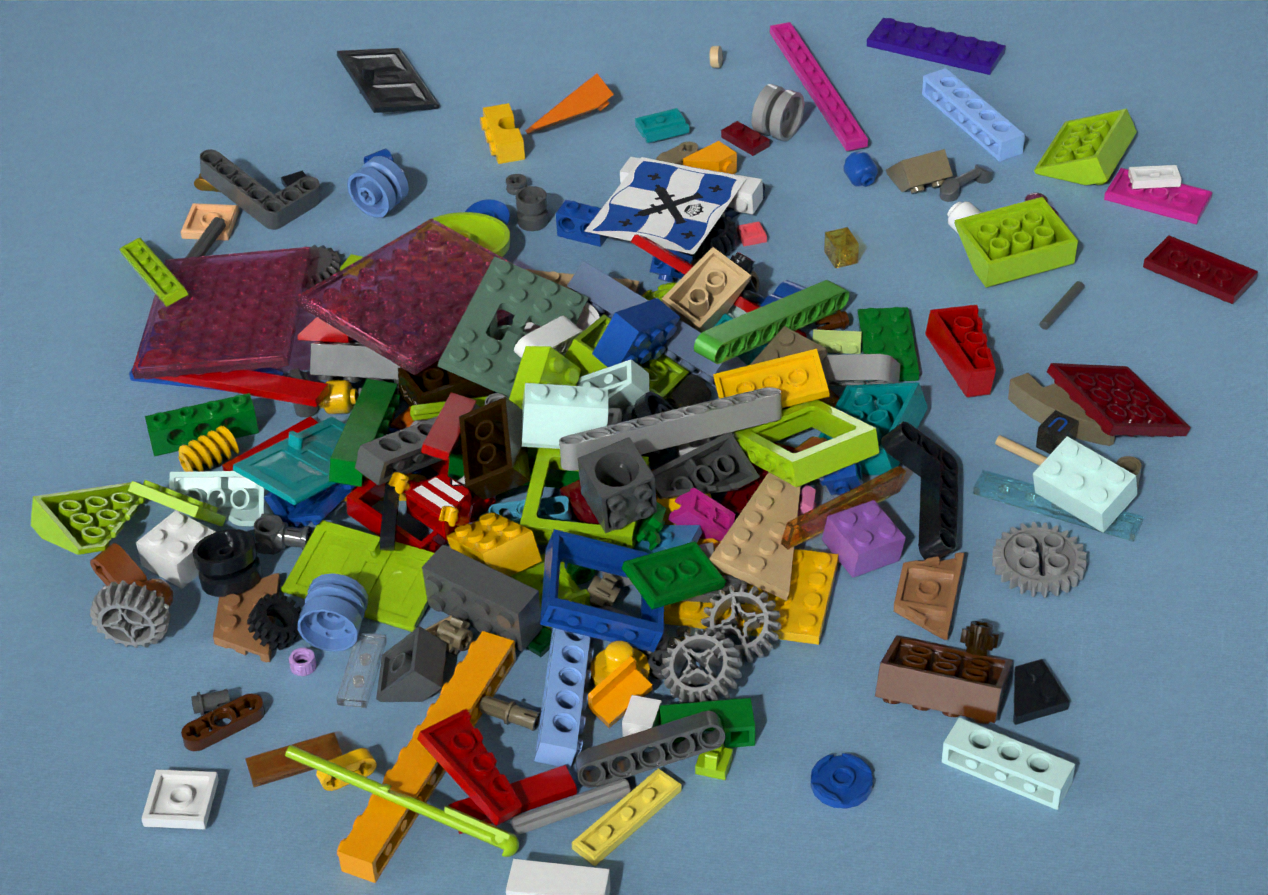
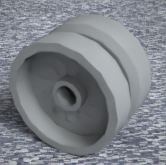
[751,84,805,141]

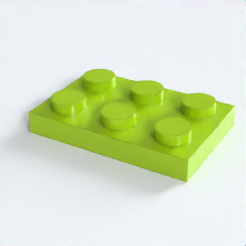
[128,480,226,527]

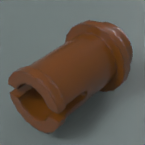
[815,310,849,330]

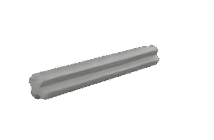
[511,778,631,835]

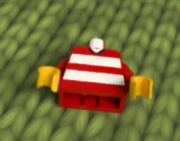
[389,472,473,538]

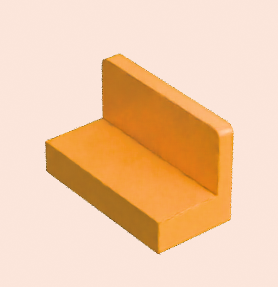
[588,656,653,728]

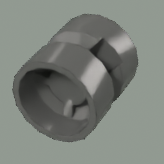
[515,186,548,231]

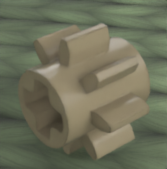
[587,573,621,608]
[436,616,473,655]

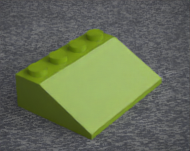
[1034,108,1137,185]
[954,197,1078,287]
[564,315,689,401]

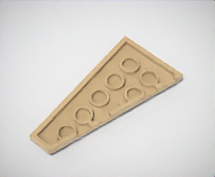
[710,473,801,601]

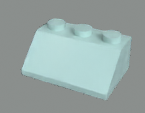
[522,383,608,449]

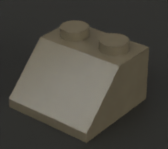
[886,149,953,194]

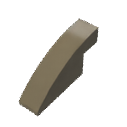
[1008,373,1115,446]

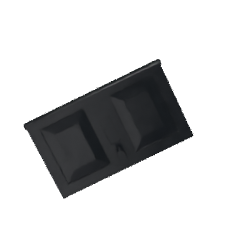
[337,48,439,113]

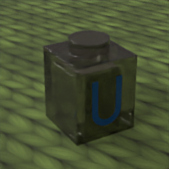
[1036,410,1079,454]

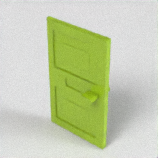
[281,520,434,632]

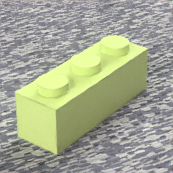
[813,329,861,354]

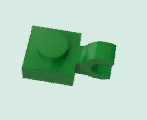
[636,502,666,551]

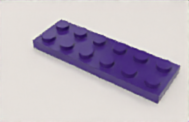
[867,18,1006,75]

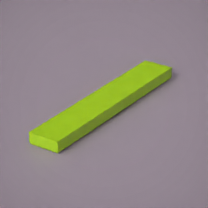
[119,238,188,307]

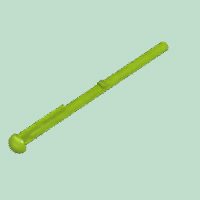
[285,745,519,857]

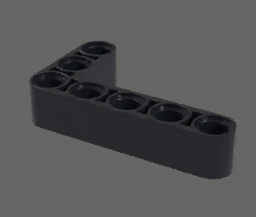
[881,421,958,560]

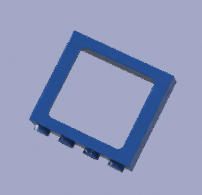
[540,529,664,652]

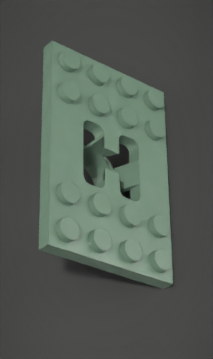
[438,256,589,398]

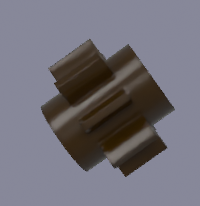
[960,621,999,656]

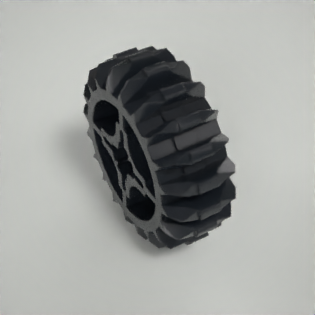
[680,213,738,260]

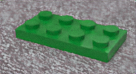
[857,307,919,381]

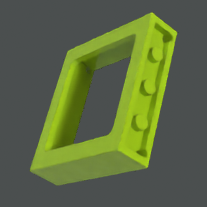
[733,399,879,487]
[520,448,650,549]

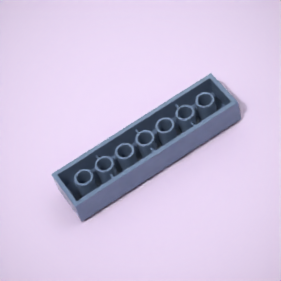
[567,261,747,390]

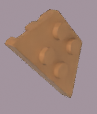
[893,552,964,640]
[213,573,281,662]

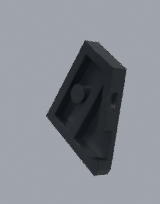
[1013,659,1069,725]

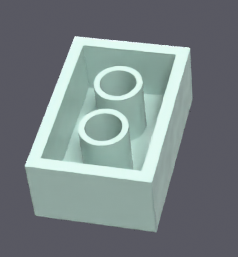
[1033,436,1137,533]

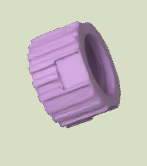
[289,648,317,677]

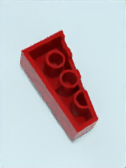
[925,304,996,397]

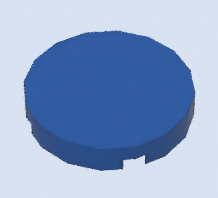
[811,753,873,809]

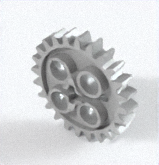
[992,522,1087,598]

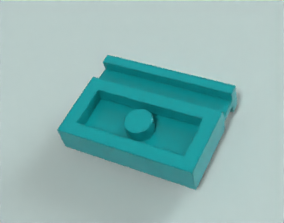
[635,108,689,143]

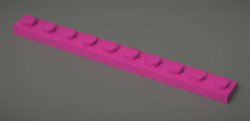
[770,22,868,151]

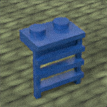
[264,483,355,527]

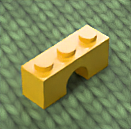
[480,103,525,164]

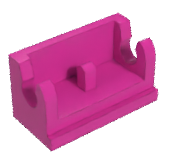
[668,488,736,541]

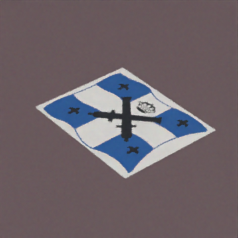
[585,157,747,254]

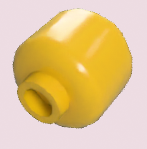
[319,380,359,414]

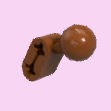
[90,543,173,607]

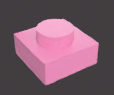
[797,485,816,524]

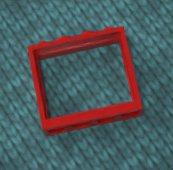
[347,459,496,553]

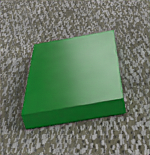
[622,541,726,610]

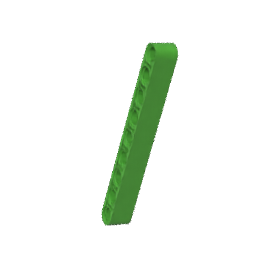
[694,280,850,364]

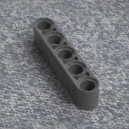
[575,711,725,788]

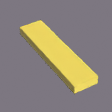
[571,768,682,866]

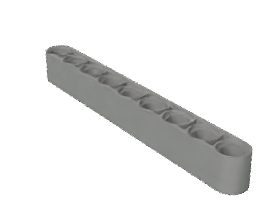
[559,387,782,471]

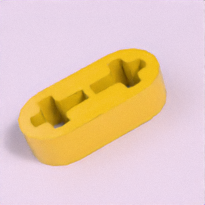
[316,748,377,791]

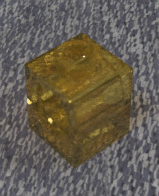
[824,227,859,268]

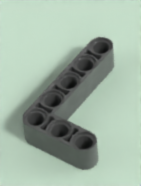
[200,149,320,230]

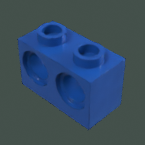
[556,200,609,247]

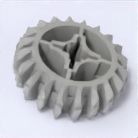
[90,580,171,648]
[701,584,781,663]
[661,628,743,704]

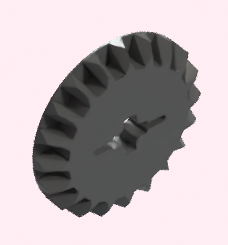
[277,245,341,288]

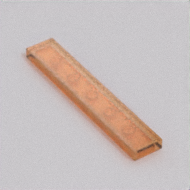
[781,466,907,549]

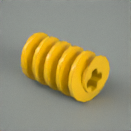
[178,426,239,472]

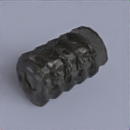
[665,374,712,409]

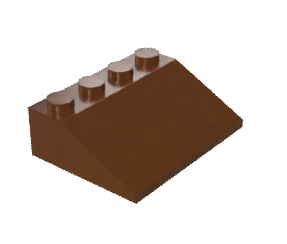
[875,635,1013,724]

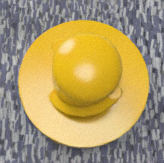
[590,641,650,687]

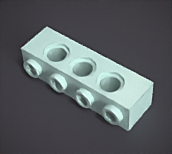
[942,718,1075,810]

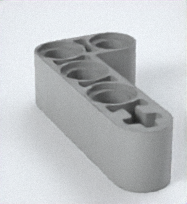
[821,354,901,387]

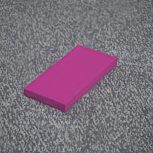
[1104,168,1213,225]

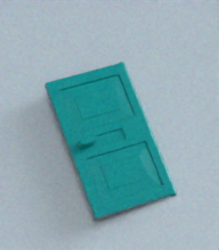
[233,417,346,505]

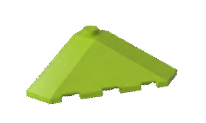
[31,481,147,555]

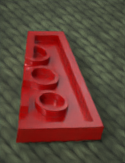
[417,708,522,826]

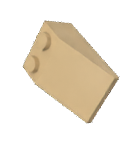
[662,247,751,333]

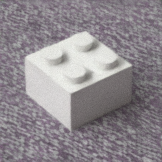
[136,510,215,589]

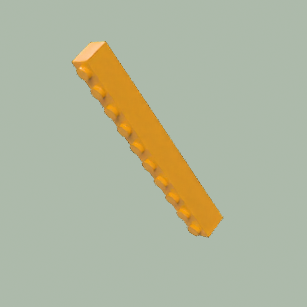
[337,631,516,883]

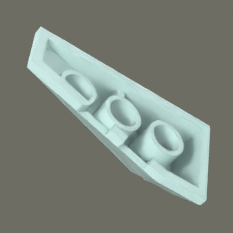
[169,471,273,526]

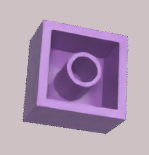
[822,500,906,578]

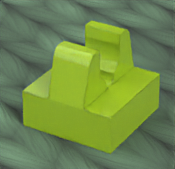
[695,744,733,780]

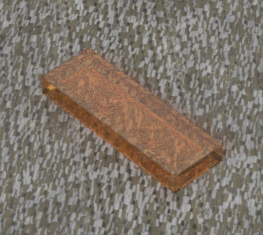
[245,732,342,787]

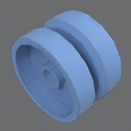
[347,156,409,218]

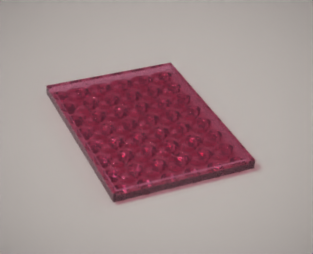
[296,218,515,375]
[132,247,311,379]

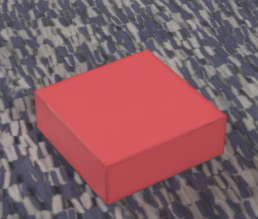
[737,221,767,247]

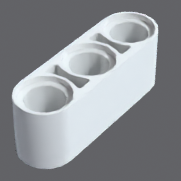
[514,315,583,359]

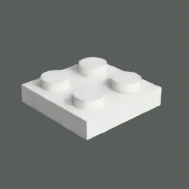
[141,770,219,829]

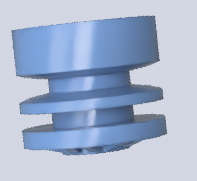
[298,573,368,652]

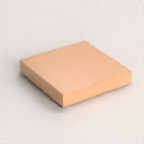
[181,203,240,241]

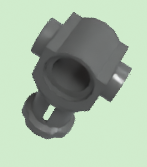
[254,514,312,555]

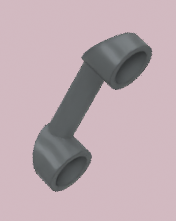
[939,164,993,202]

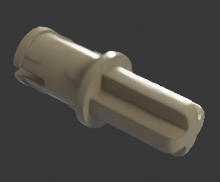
[479,696,540,731]

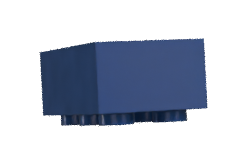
[592,298,680,367]

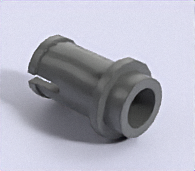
[191,689,230,716]

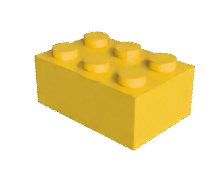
[447,513,542,577]

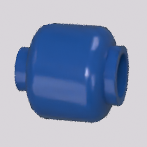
[843,151,878,187]

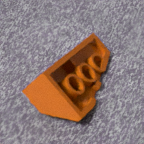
[525,73,614,134]

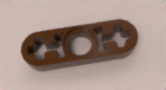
[181,693,265,751]

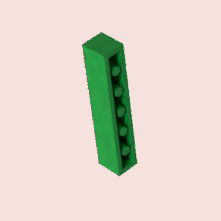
[329,379,401,487]

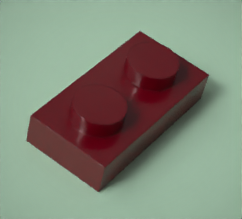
[721,121,770,156]

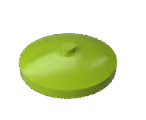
[412,212,510,270]

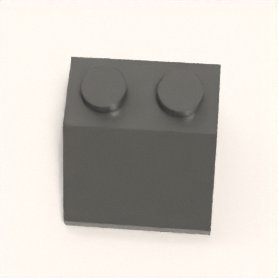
[376,626,447,702]

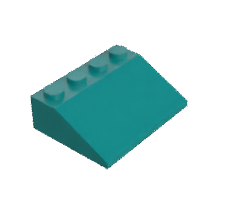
[818,382,928,476]

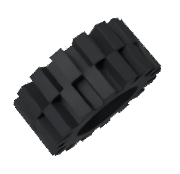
[247,593,302,650]

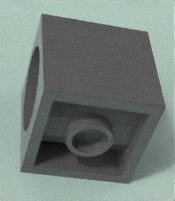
[577,437,657,534]

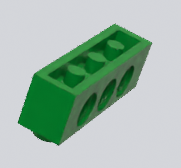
[145,393,259,457]

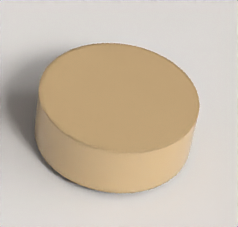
[710,46,723,68]

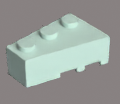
[576,360,649,412]

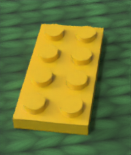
[713,349,830,408]

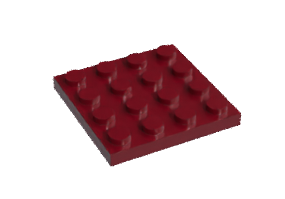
[1047,363,1191,437]

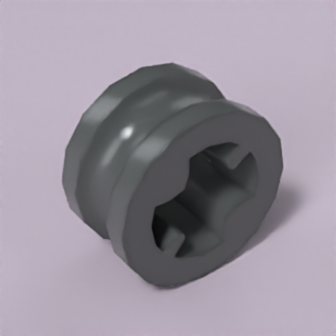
[506,174,527,195]
[648,650,671,680]

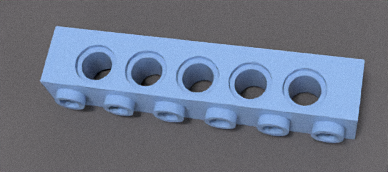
[922,68,1025,162]
[534,628,594,769]

